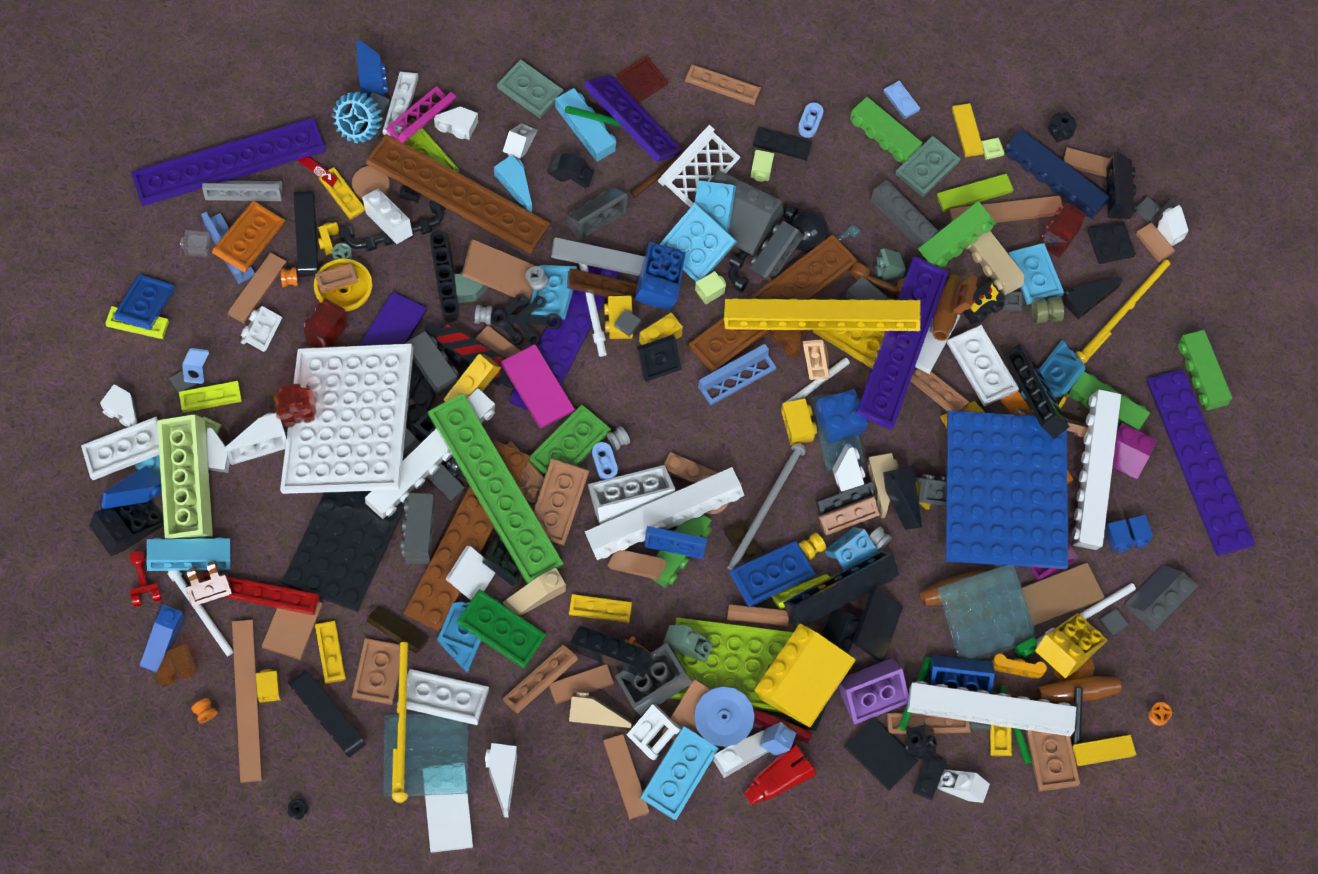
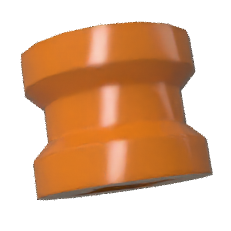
[281,267,298,287]
[191,698,218,724]
[1148,702,1172,726]

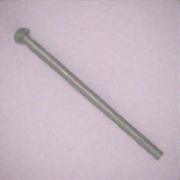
[727,443,806,570]

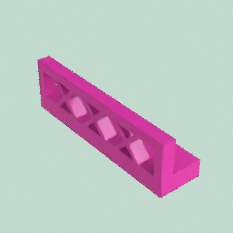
[386,86,456,143]

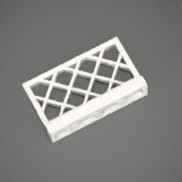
[658,125,740,208]

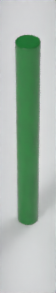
[565,106,622,127]
[898,657,932,731]
[998,685,1032,765]

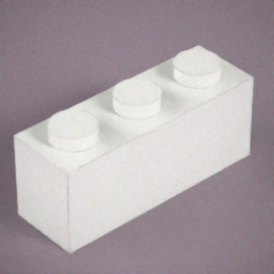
[362,188,413,244]

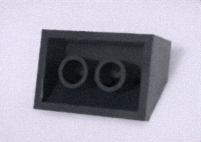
[1106,152,1137,219]

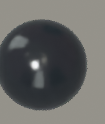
[788,210,829,252]

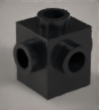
[1048,111,1077,143]
[905,725,937,759]

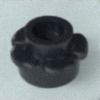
[287,799,308,820]

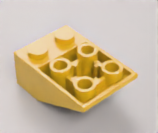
[1035,613,1108,678]

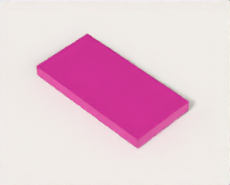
[501,345,575,429]

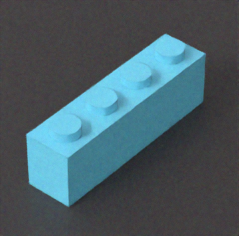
[555,88,617,162]
[147,537,230,571]

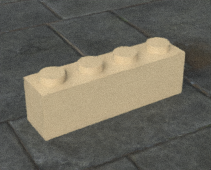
[966,231,1024,296]

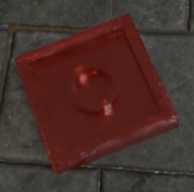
[617,56,668,103]

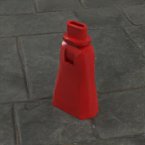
[743,743,816,806]

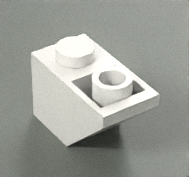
[434,107,478,140]
[1157,205,1188,246]
[100,385,138,428]
[206,428,230,473]
[832,443,865,492]
[937,769,990,803]

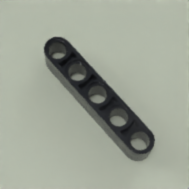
[294,191,318,277]
[430,230,459,322]
[287,669,366,758]

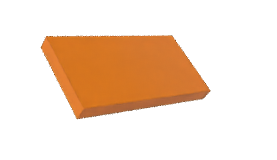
[212,201,286,273]

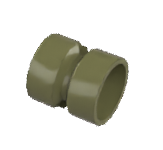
[1031,297,1064,324]

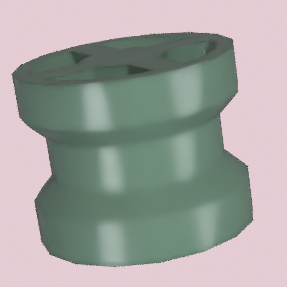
[332,243,352,260]

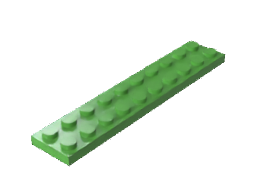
[428,393,563,584]

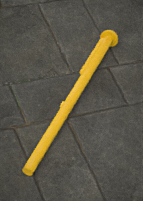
[1075,259,1170,364]
[392,642,408,803]

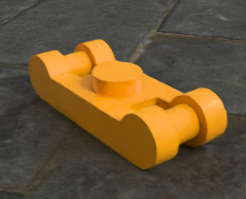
[992,654,1047,679]

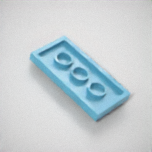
[640,726,719,820]

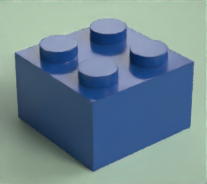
[815,389,868,444]

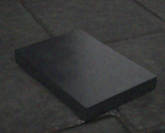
[852,588,903,661]
[844,718,918,791]

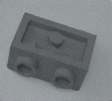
[915,474,947,506]

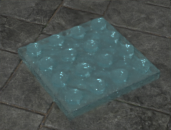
[937,564,1038,660]
[383,714,468,797]

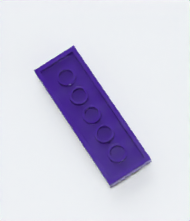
[584,75,683,162]

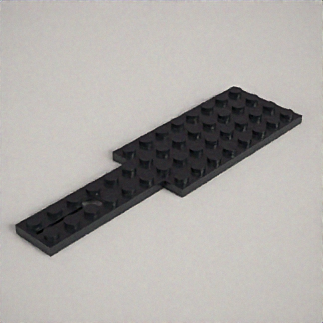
[282,360,450,612]

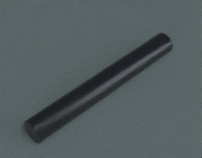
[1072,687,1083,746]

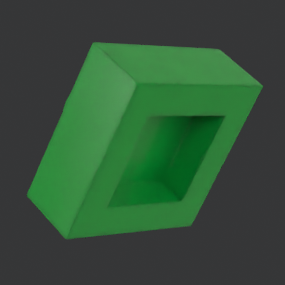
[1013,637,1038,658]

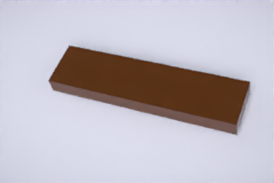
[567,268,640,304]

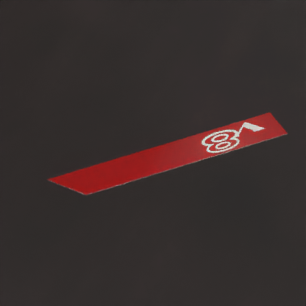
[297,157,338,187]

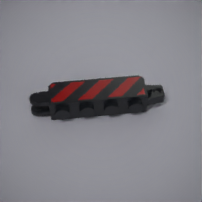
[425,323,514,389]

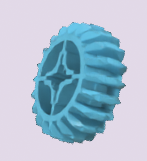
[331,92,382,143]

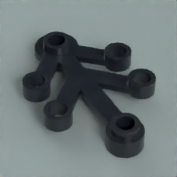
[491,294,562,346]

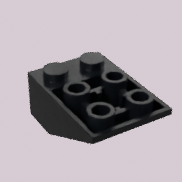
[89,500,164,556]

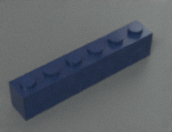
[1005,129,1109,219]

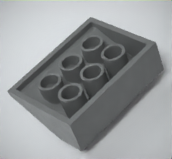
[710,170,784,255]

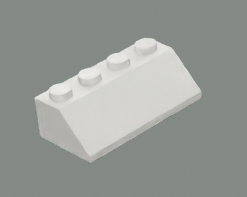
[588,465,675,525]

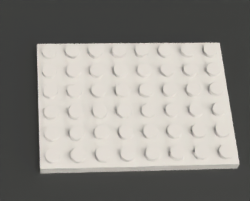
[280,344,414,494]

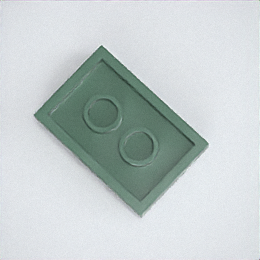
[497,59,564,119]
[895,136,961,197]

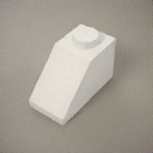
[503,123,538,159]

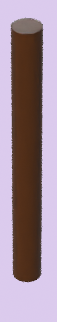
[630,148,687,198]

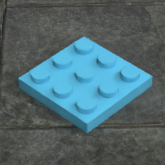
[659,203,737,282]

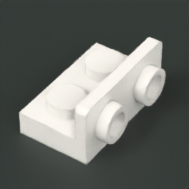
[240,306,282,352]

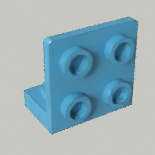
[824,527,878,570]

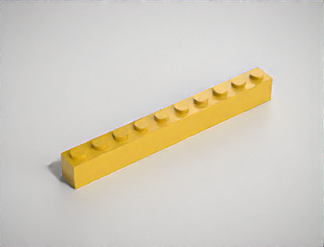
[724,298,921,331]

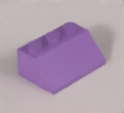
[839,658,909,725]

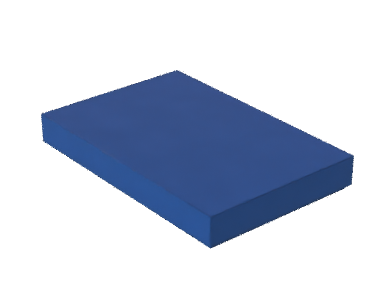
[114,274,175,330]
[644,526,707,559]

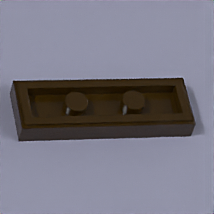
[366,606,429,654]

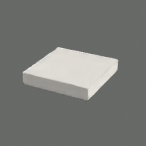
[446,546,495,600]

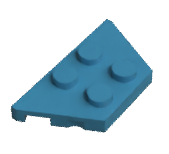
[1021,340,1085,399]
[437,599,498,673]

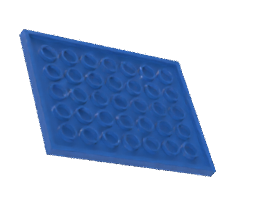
[945,410,1068,569]

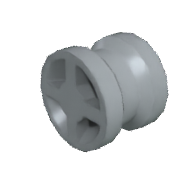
[525,266,549,291]
[475,304,493,325]
[607,426,630,451]
[869,526,892,551]

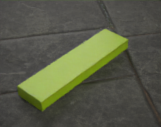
[936,174,1014,212]

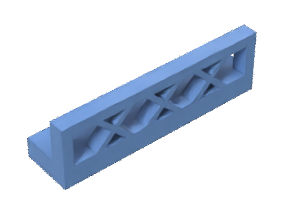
[201,212,255,284]
[698,344,776,406]

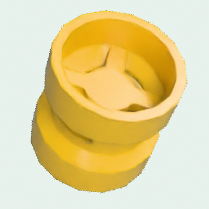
[799,533,826,560]

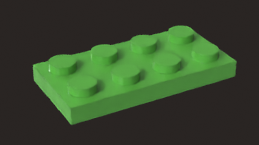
[529,405,611,476]

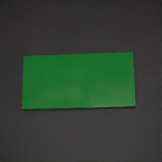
[456,589,546,669]

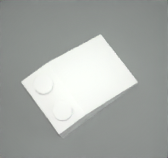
[225,412,286,465]
[485,743,517,818]

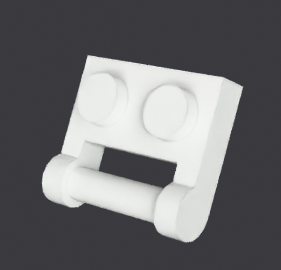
[627,704,681,760]

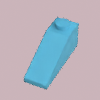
[494,155,532,213]

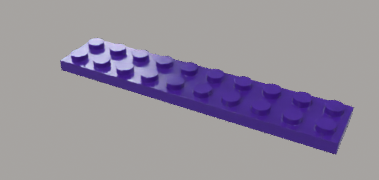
[131,118,325,206]
[509,242,620,411]
[855,256,949,430]
[1146,369,1255,556]

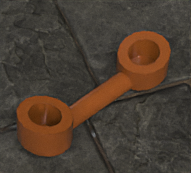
[850,262,905,296]

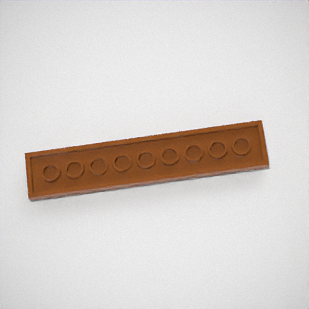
[366,134,550,254]
[688,234,858,373]
[404,440,530,632]

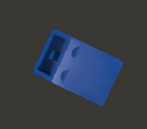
[634,242,686,311]

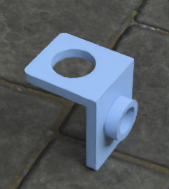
[182,348,209,384]

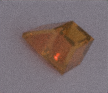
[770,330,801,360]
[154,644,198,687]

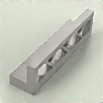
[202,181,283,201]

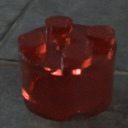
[273,384,317,427]

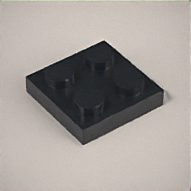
[1087,221,1136,264]
[637,334,682,382]

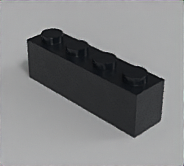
[570,626,654,678]

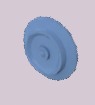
[694,687,755,747]

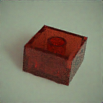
[1040,202,1086,258]
[303,298,348,348]

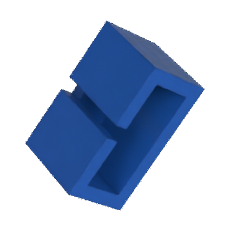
[1104,515,1153,553]

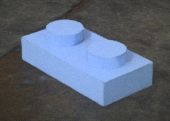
[883,81,920,119]

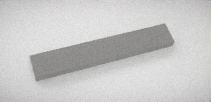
[551,237,645,276]

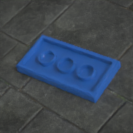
[729,541,816,607]

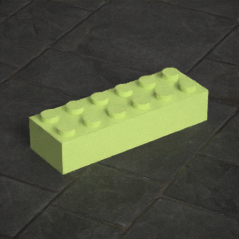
[157,414,213,539]

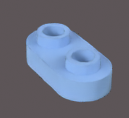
[798,103,823,138]
[592,442,618,480]

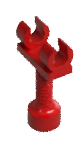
[129,551,162,607]

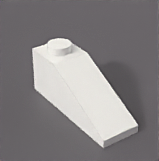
[713,730,769,778]

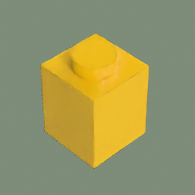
[256,669,281,703]

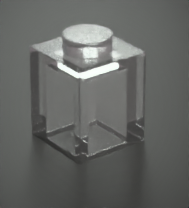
[180,230,211,257]

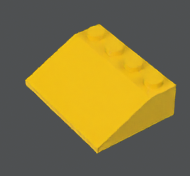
[754,624,856,727]

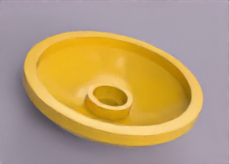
[314,259,372,312]

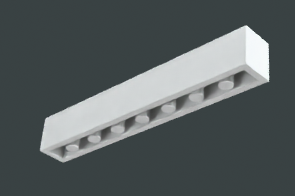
[365,388,495,519]
[1072,390,1121,550]
[585,467,744,560]
[907,681,1076,736]

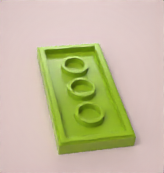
[391,117,459,173]

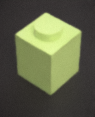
[750,150,774,182]
[695,271,726,305]

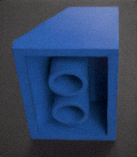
[356,40,388,99]
[929,655,995,694]

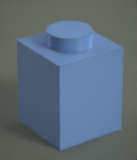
[760,722,796,756]

